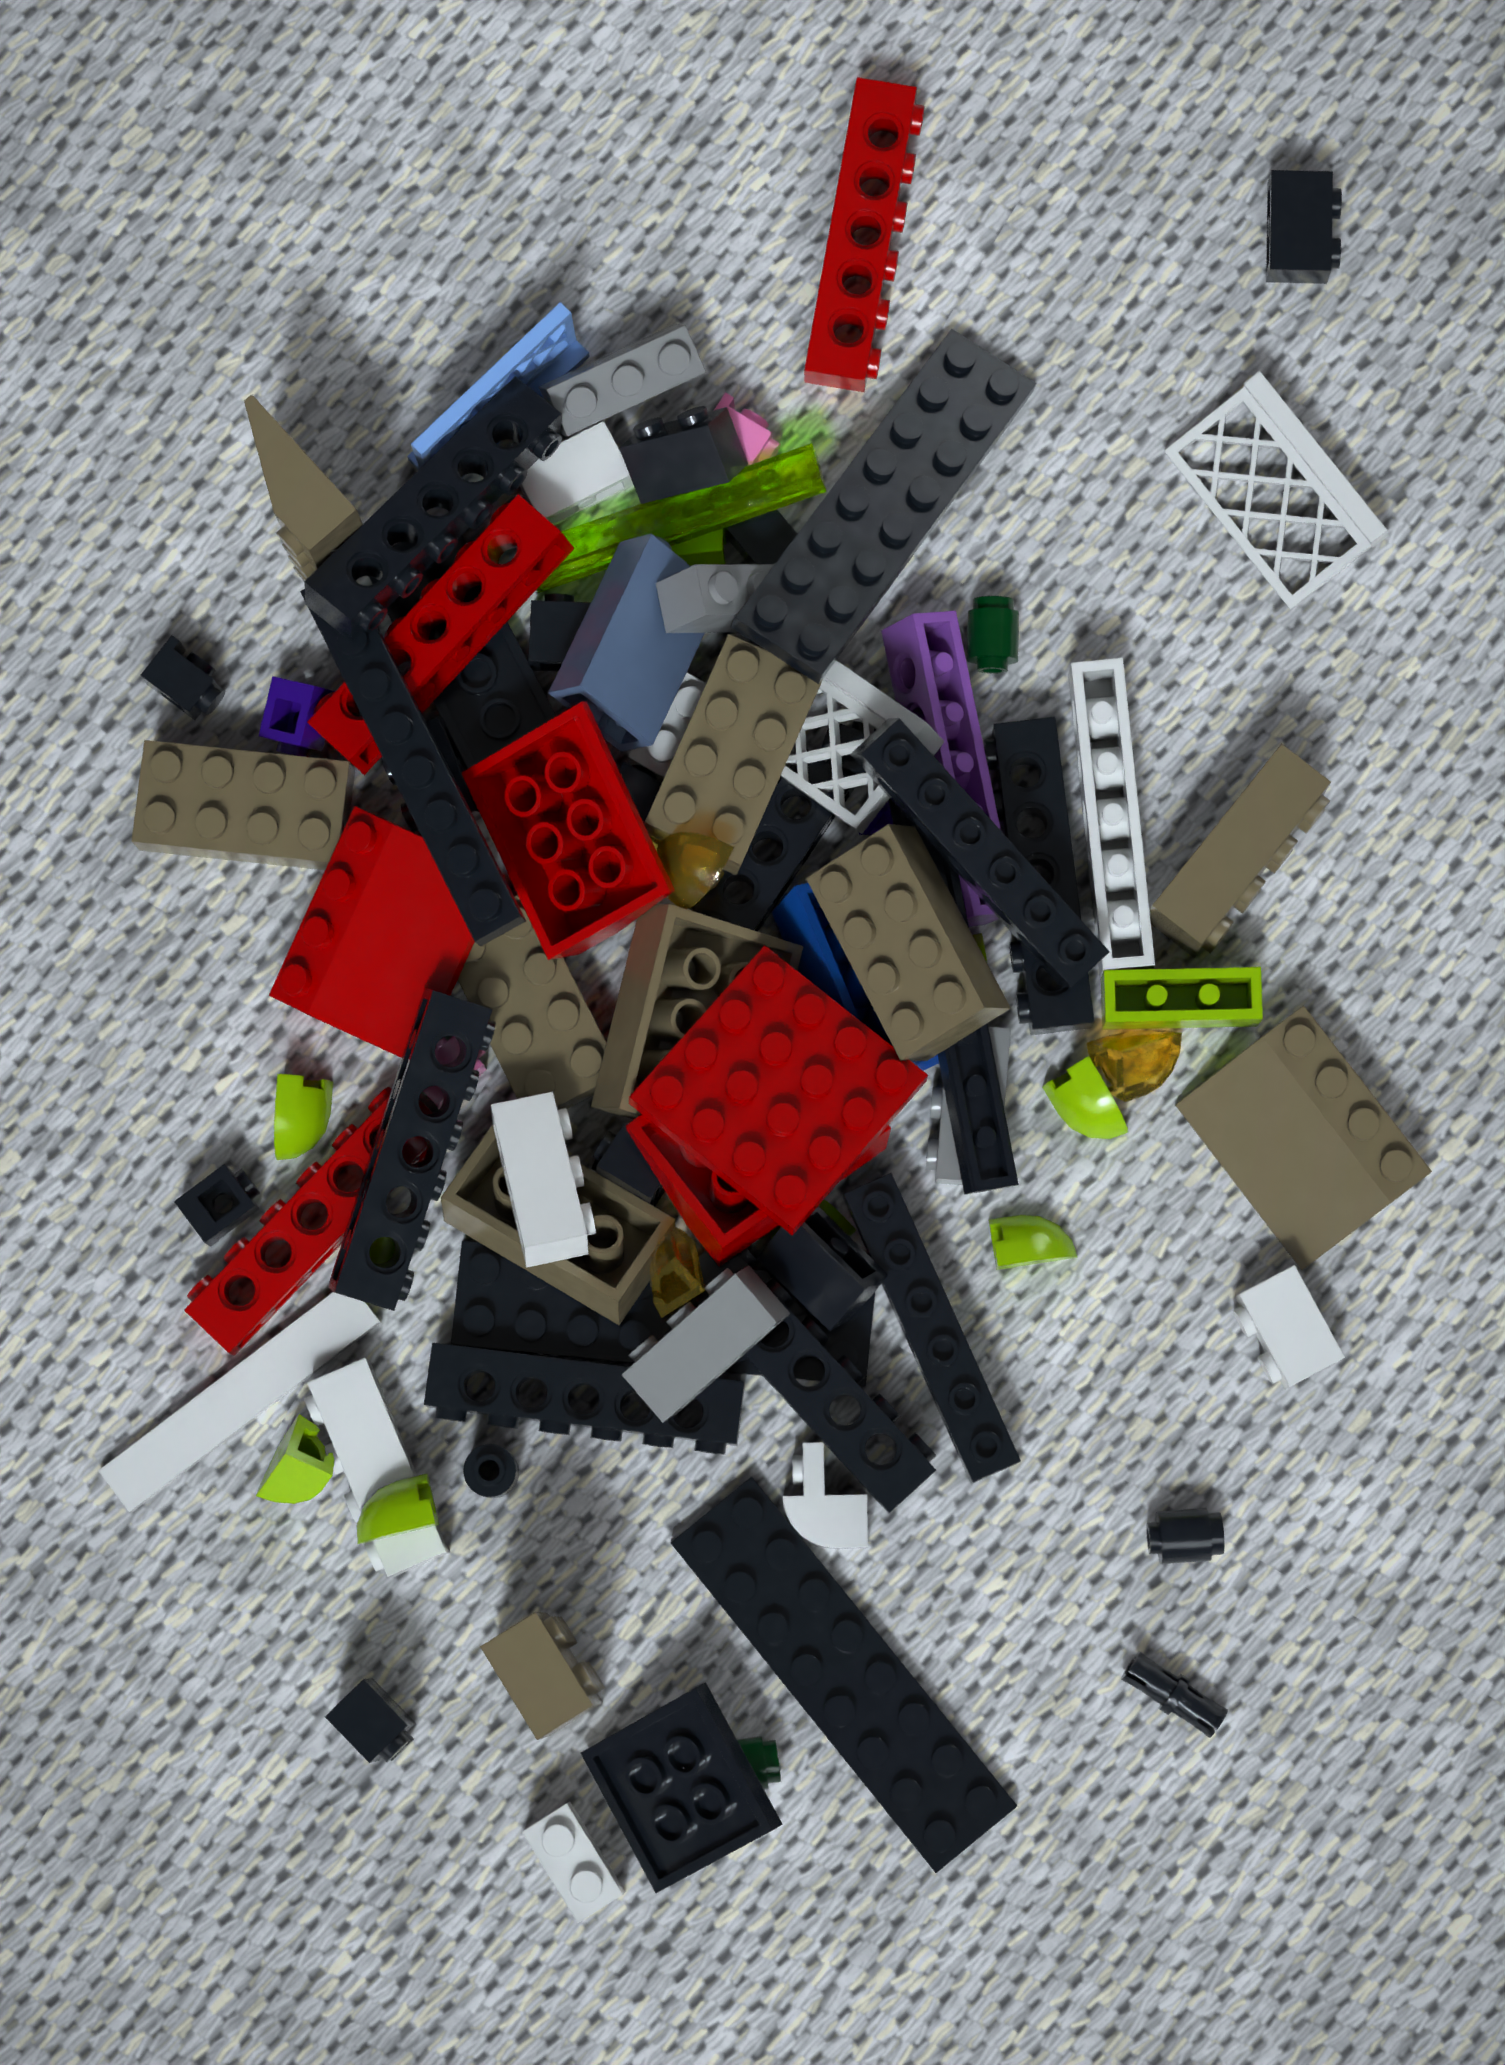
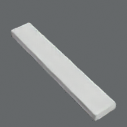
[98,1292,381,1513]

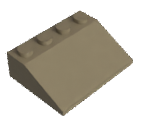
[244,394,363,581]
[591,904,803,1119]
[1175,1005,1432,1270]

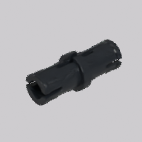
[1121,1651,1228,1738]

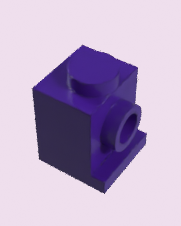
[259,676,335,757]

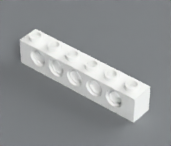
[1068,658,1155,978]

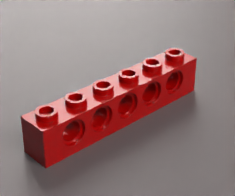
[804,77,925,393]
[307,494,575,776]
[184,1086,433,1356]

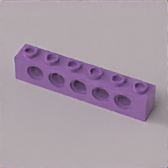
[881,611,1001,927]

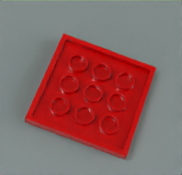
[629,945,928,1236]

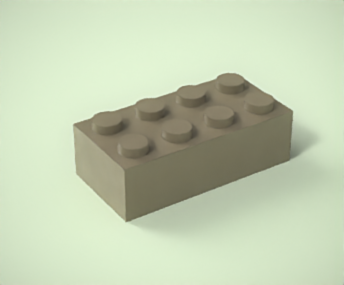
[644,634,823,875]
[131,740,355,870]
[1150,743,1331,958]
[806,824,1011,1061]
[458,895,606,1110]
[441,1125,676,1325]
[480,1612,605,1740]

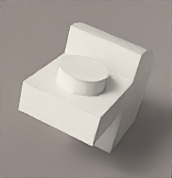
[783,1442,868,1549]

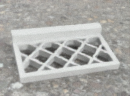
[1164,371,1389,610]
[781,660,945,834]

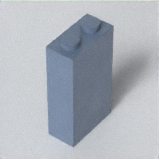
[548,533,705,752]

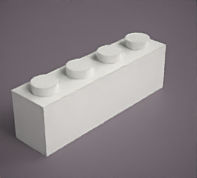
[304,1358,450,1577]

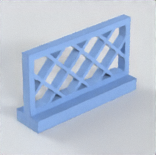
[407,302,590,478]

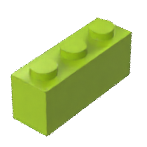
[1101,967,1263,1030]

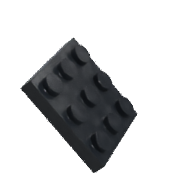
[581,1682,783,1893]

